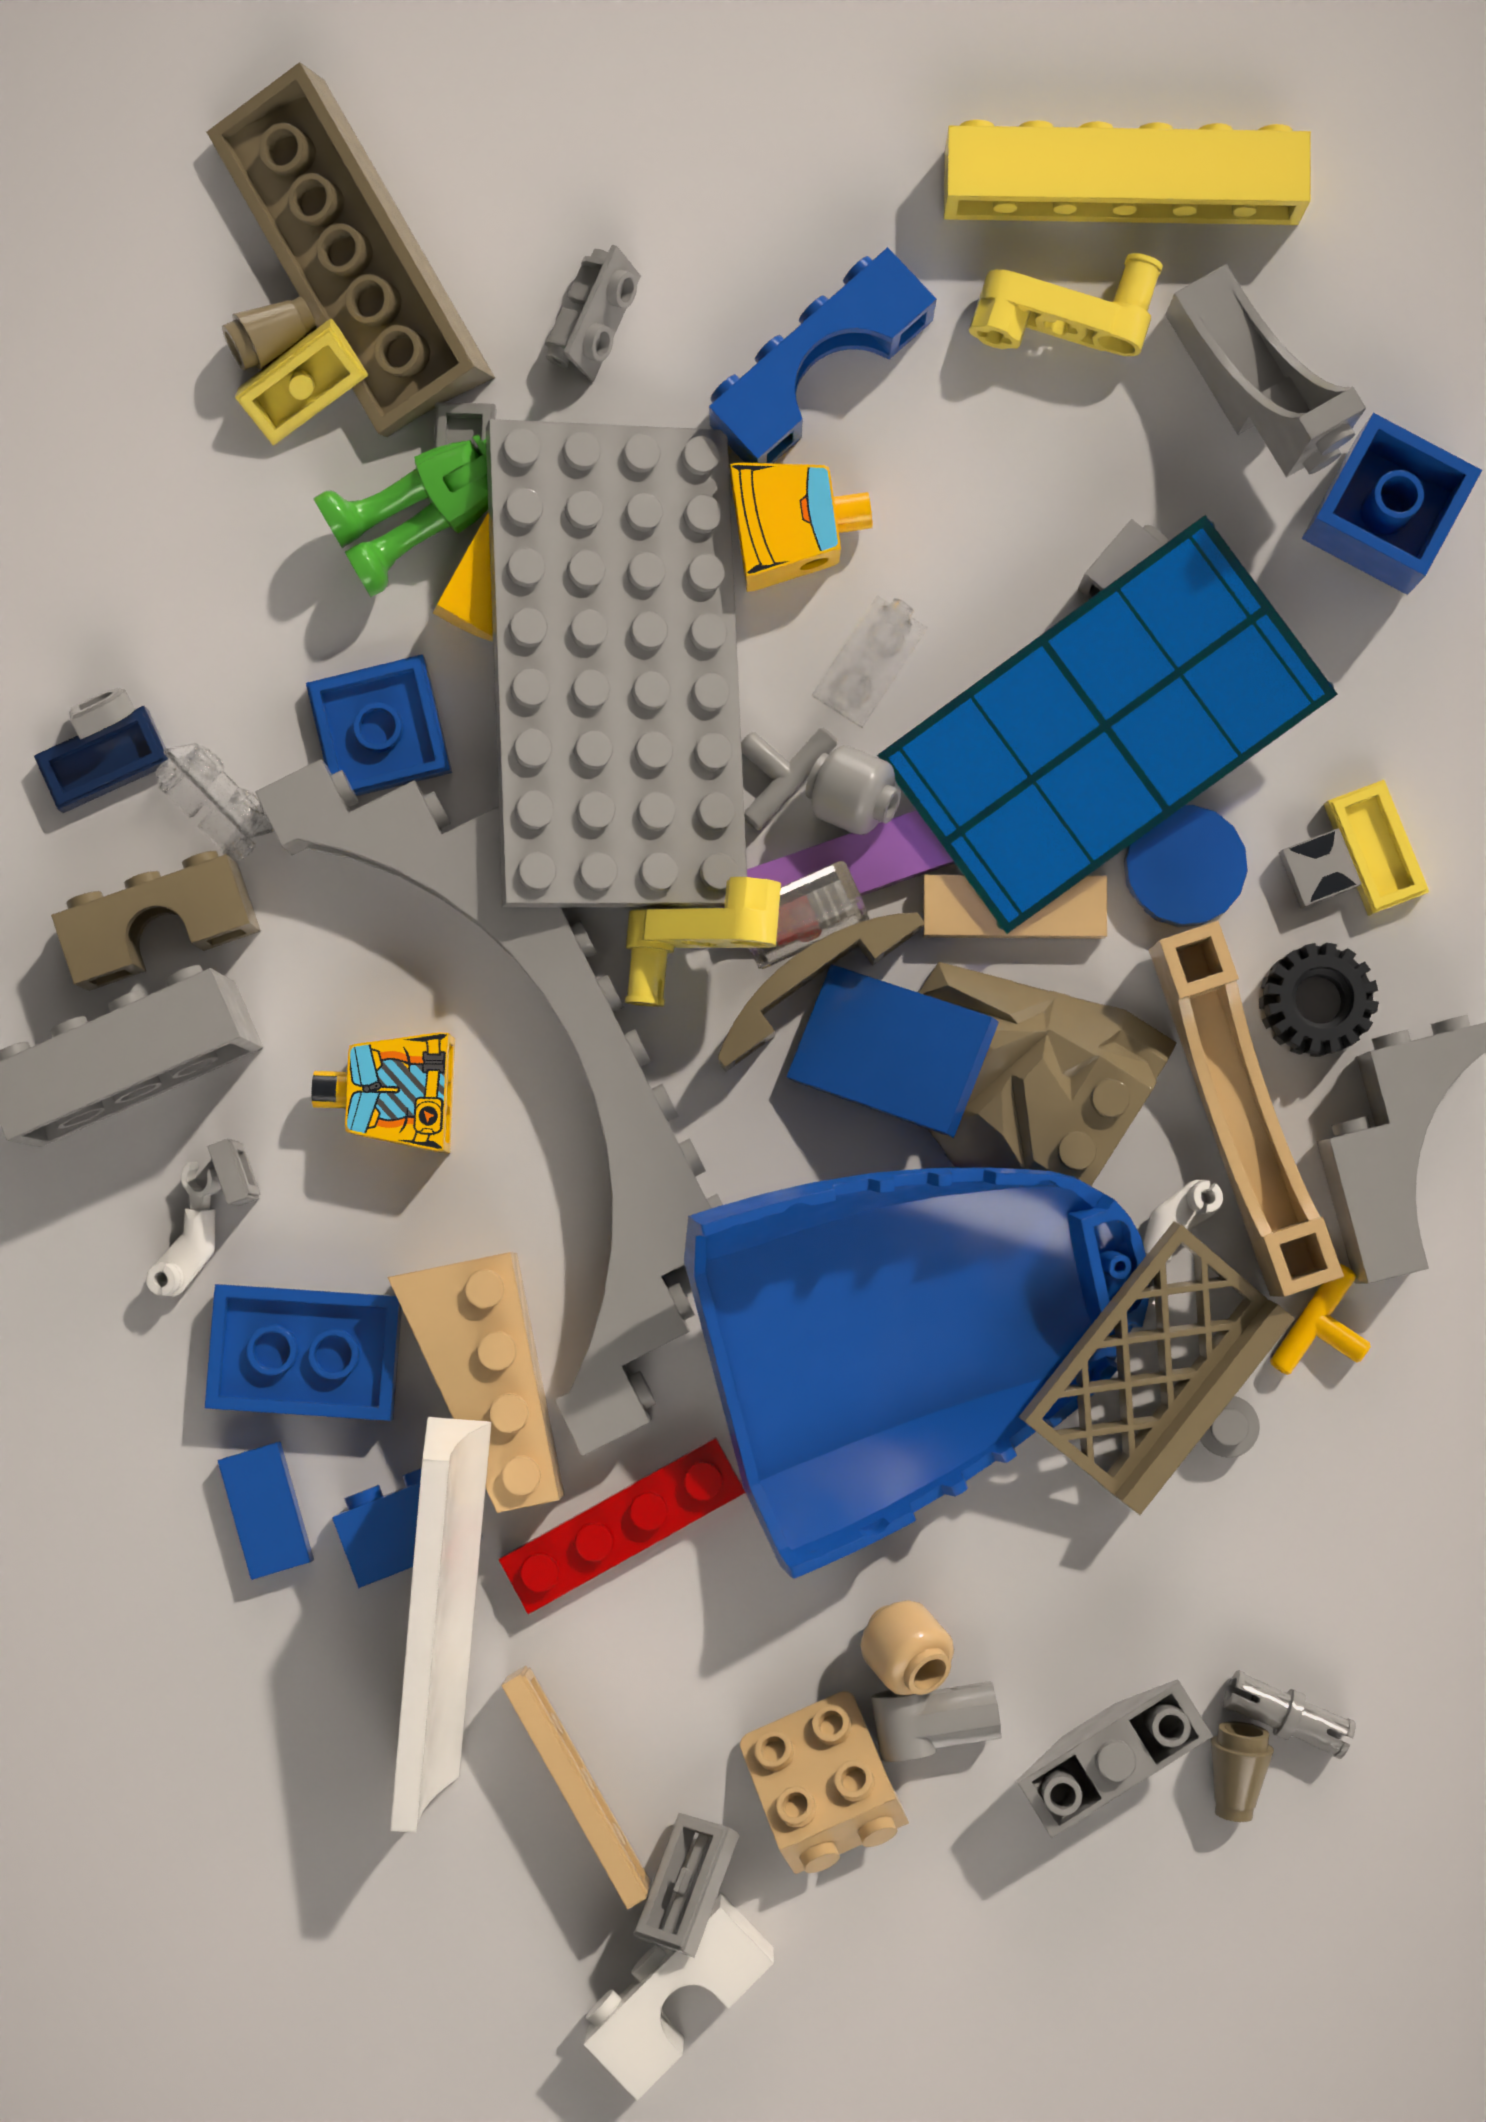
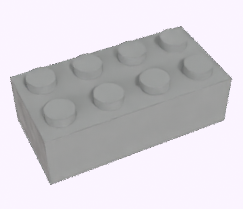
[0,965,263,1147]

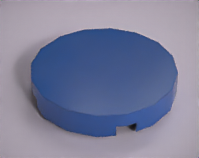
[1124,805,1248,927]

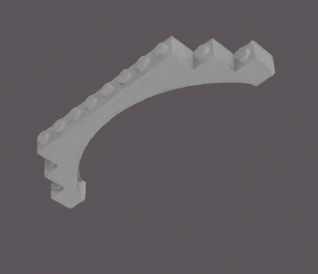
[255,759,723,1456]

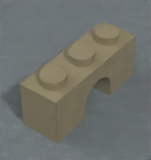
[51,851,261,991]

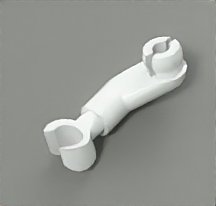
[146,1161,221,1296]
[1143,1180,1223,1305]

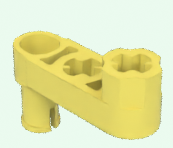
[969,253,1163,357]
[625,877,781,1007]

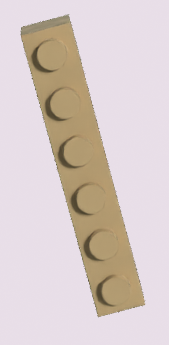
[1148,921,1344,1297]

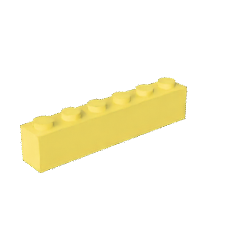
[944,119,1311,225]

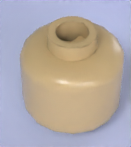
[860,1600,954,1696]

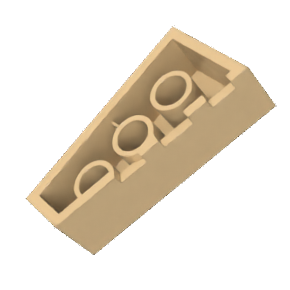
[388,1252,564,1513]

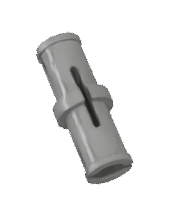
[1223,1670,1356,1759]

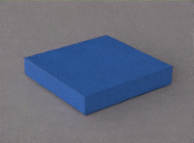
[306,654,452,796]

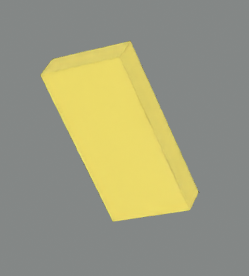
[1323,780,1429,916]

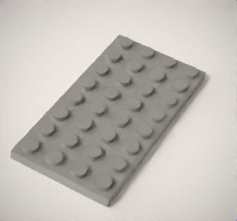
[486,419,747,907]

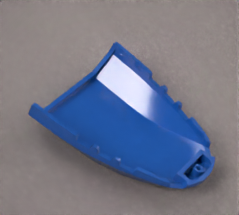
[684,1168,1150,1579]

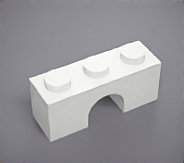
[583,1893,774,2101]

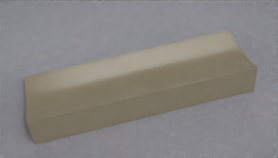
[206,62,495,437]

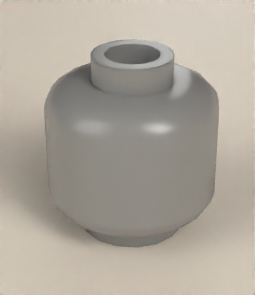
[805,745,901,835]

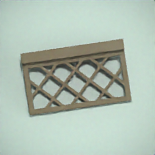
[1019,1221,1295,1515]

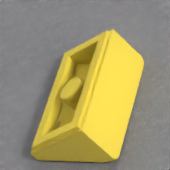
[235,318,368,446]

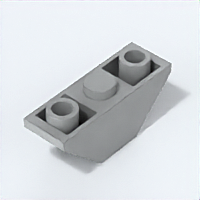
[1016,1679,1213,1838]

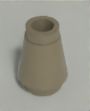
[222,296,317,371]
[1211,1721,1274,1822]

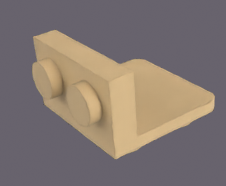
[740,1691,909,1874]

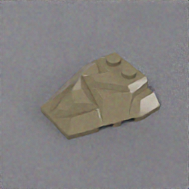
[919,962,1177,1186]

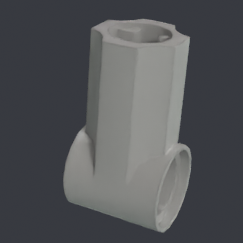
[871,1681,1002,1762]

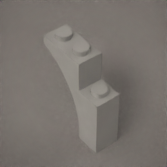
[1165,264,1366,478]
[1317,1015,1486,1284]

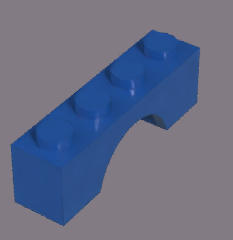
[709,247,937,463]

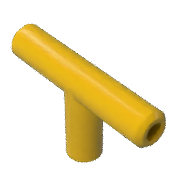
[1270,1263,1371,1375]

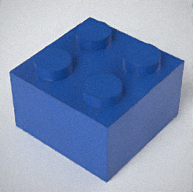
[1301,413,1482,595]

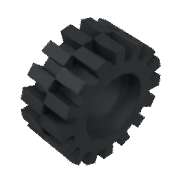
[1259,942,1379,1057]

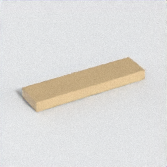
[501,1666,650,1910]

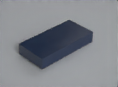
[34,706,173,813]

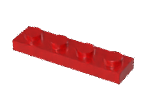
[498,1437,746,1614]

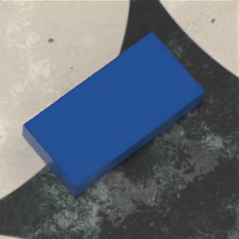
[217,1441,314,1580]

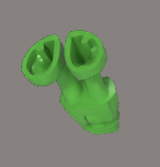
[313,434,488,597]

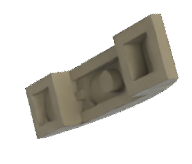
[718,912,925,1072]

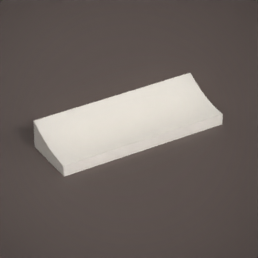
[390,1417,492,1833]

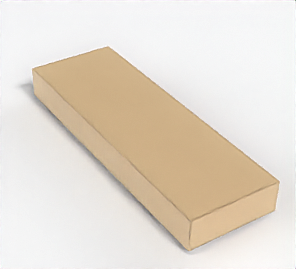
[923,875,1107,939]

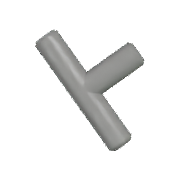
[741,728,837,830]

